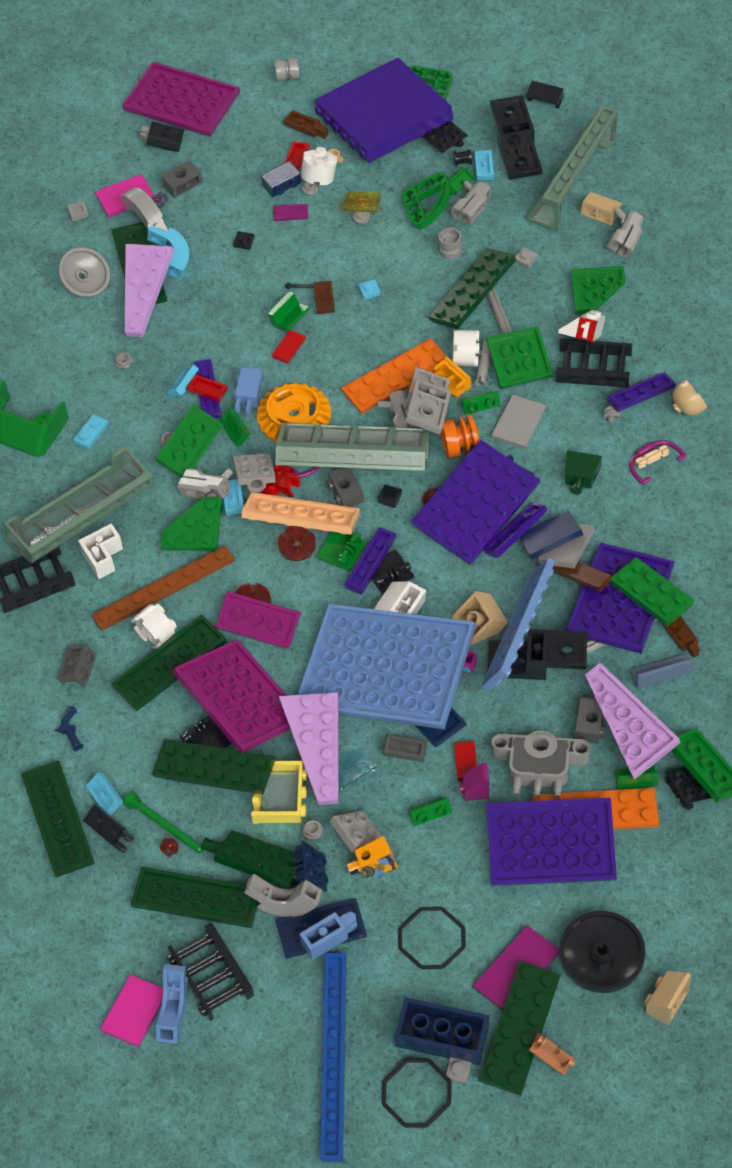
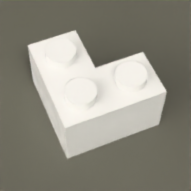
[78,523,123,579]

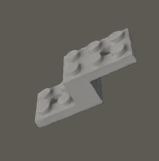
[404,367,451,435]

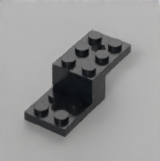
[490,95,542,180]
[487,629,588,680]

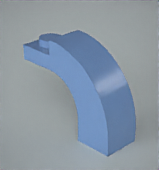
[156,964,188,1044]

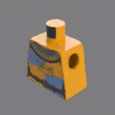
[347,836,398,878]

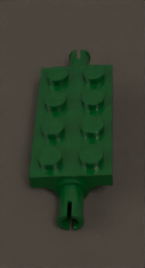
[201,830,299,889]

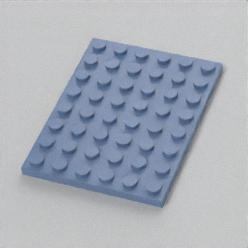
[298,604,476,729]

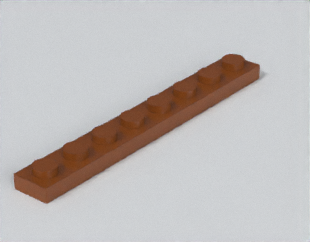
[92,545,235,631]

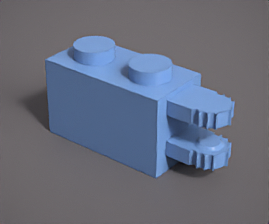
[233,367,264,415]
[299,911,358,961]

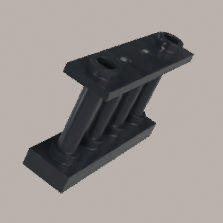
[556,339,632,388]
[0,546,76,614]
[167,922,255,1021]

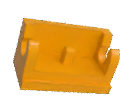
[434,357,471,398]

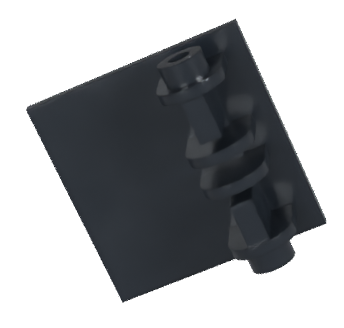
[422,121,468,153]
[372,550,415,594]
[179,715,232,748]
[665,767,712,810]

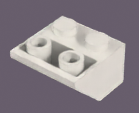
[374,581,426,615]

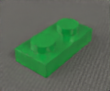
[219,408,251,446]

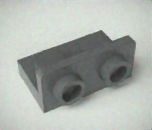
[57,644,96,687]

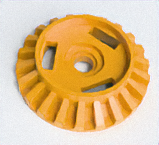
[257,383,331,442]

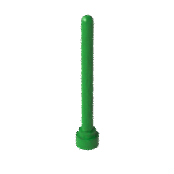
[123,791,203,853]

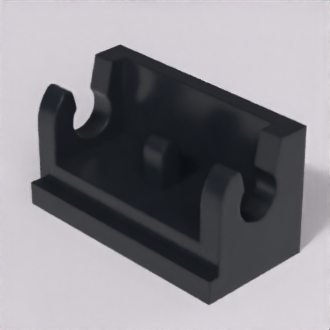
[526,81,564,109]

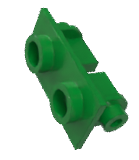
[449,164,475,196]
[461,391,500,415]
[408,796,452,827]

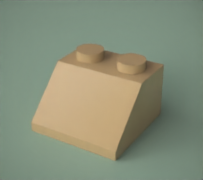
[452,591,508,646]
[644,971,691,1025]

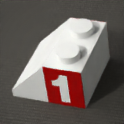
[558,310,606,342]

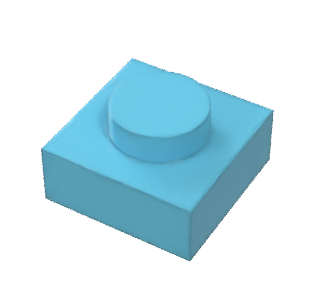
[358,279,381,300]

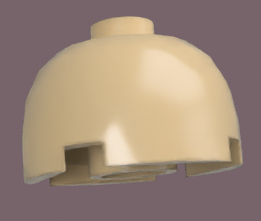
[672,379,707,416]

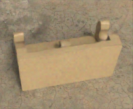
[581,192,622,226]

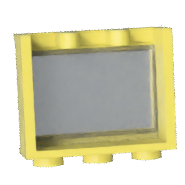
[251,761,307,824]

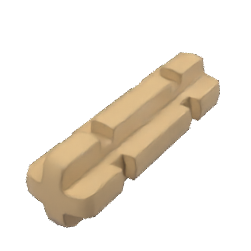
[635,445,669,469]

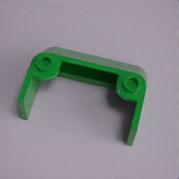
[0,380,69,457]

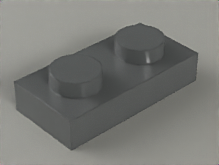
[384,735,427,762]

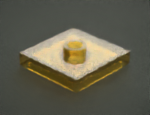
[343,192,381,212]

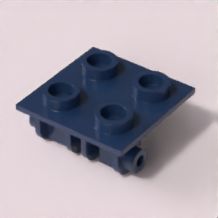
[294,841,329,892]

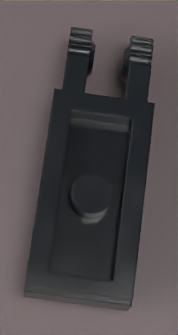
[83,804,135,853]

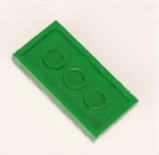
[155,405,224,478]
[610,557,694,627]
[671,728,732,803]

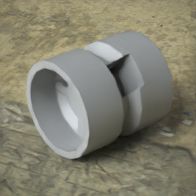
[275,58,300,81]
[439,227,462,260]

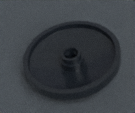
[559,911,645,993]

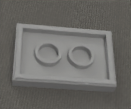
[492,395,547,450]
[538,524,595,568]

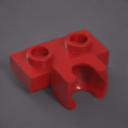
[259,463,300,497]

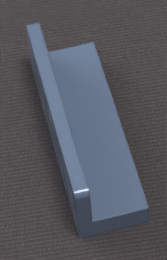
[631,654,695,689]

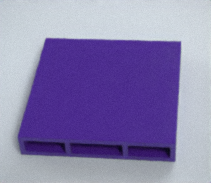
[315,58,453,163]

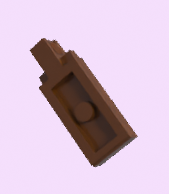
[283,110,329,139]
[660,616,700,658]

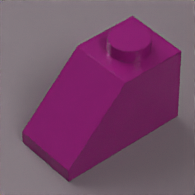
[459,762,489,801]

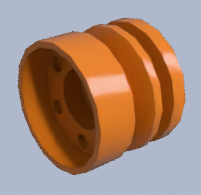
[440,414,480,459]

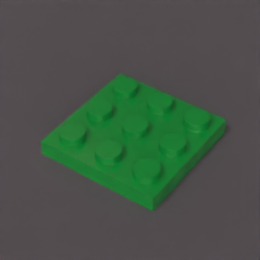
[486,326,553,390]

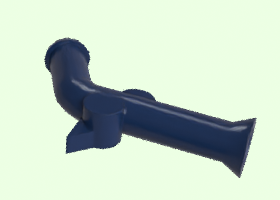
[55,706,84,752]

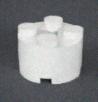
[301,147,337,185]
[453,330,479,367]
[131,604,177,649]

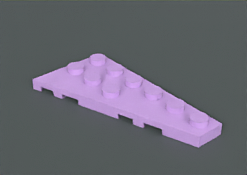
[125,244,174,337]
[585,663,680,780]
[279,692,339,805]

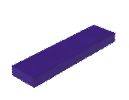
[194,359,221,418]
[607,372,676,412]
[483,502,548,558]
[345,527,396,595]

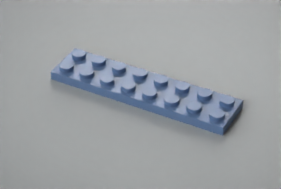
[481,558,555,691]

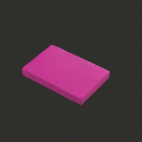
[95,174,155,218]
[100,974,163,1048]

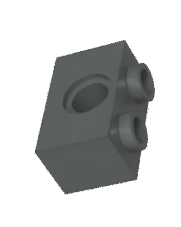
[162,160,202,198]
[327,468,364,507]
[575,697,605,744]

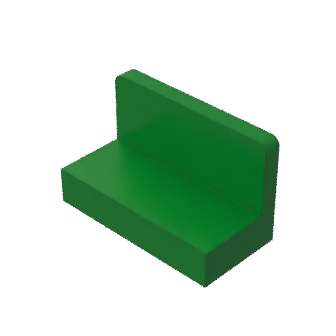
[268,291,310,331]
[614,765,659,790]

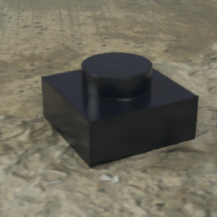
[233,231,255,250]
[378,484,402,508]

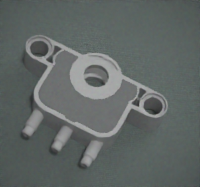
[491,730,590,798]

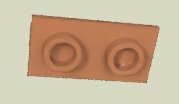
[529,1033,576,1076]

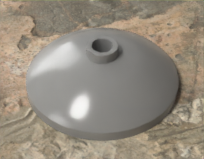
[58,247,110,298]

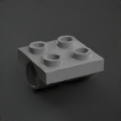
[233,454,275,493]
[330,811,382,853]

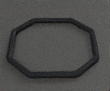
[398,907,466,969]
[382,1058,452,1128]

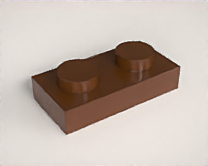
[314,281,335,314]

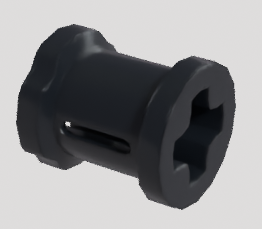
[453,149,472,166]

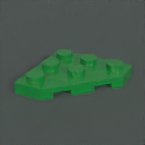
[571,266,625,315]
[161,497,223,551]

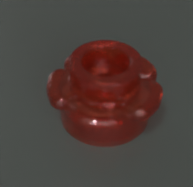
[160,838,178,857]

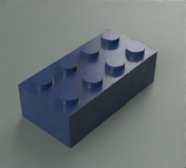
[395,997,490,1065]

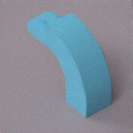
[147,225,189,280]

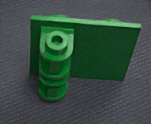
[316,532,367,571]

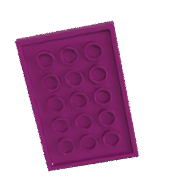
[122,62,240,137]
[173,639,291,753]

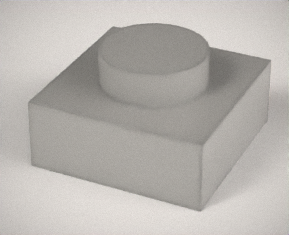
[67,201,89,222]
[515,247,538,269]
[446,1057,472,1085]

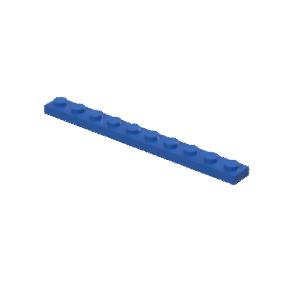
[320,953,347,1162]

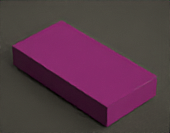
[274,204,308,221]

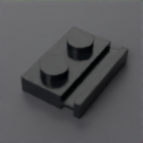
[146,121,184,152]

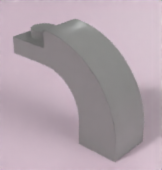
[119,187,168,232]
[244,874,322,917]

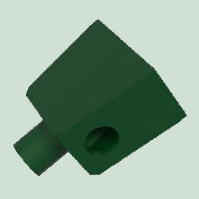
[565,450,602,495]

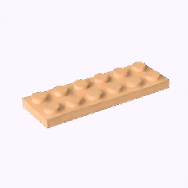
[242,492,360,535]

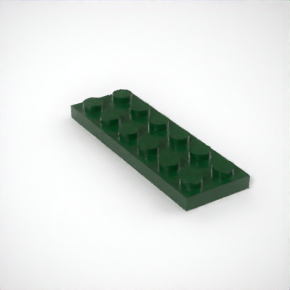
[111,222,167,304]
[428,248,516,329]
[112,615,227,711]
[152,739,276,795]
[21,760,95,878]
[131,867,259,928]
[479,961,561,1096]

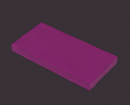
[215,591,301,649]
[473,926,559,1011]

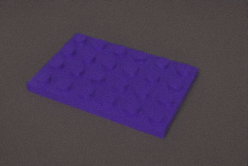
[411,440,540,565]
[566,543,675,654]
[487,798,617,886]

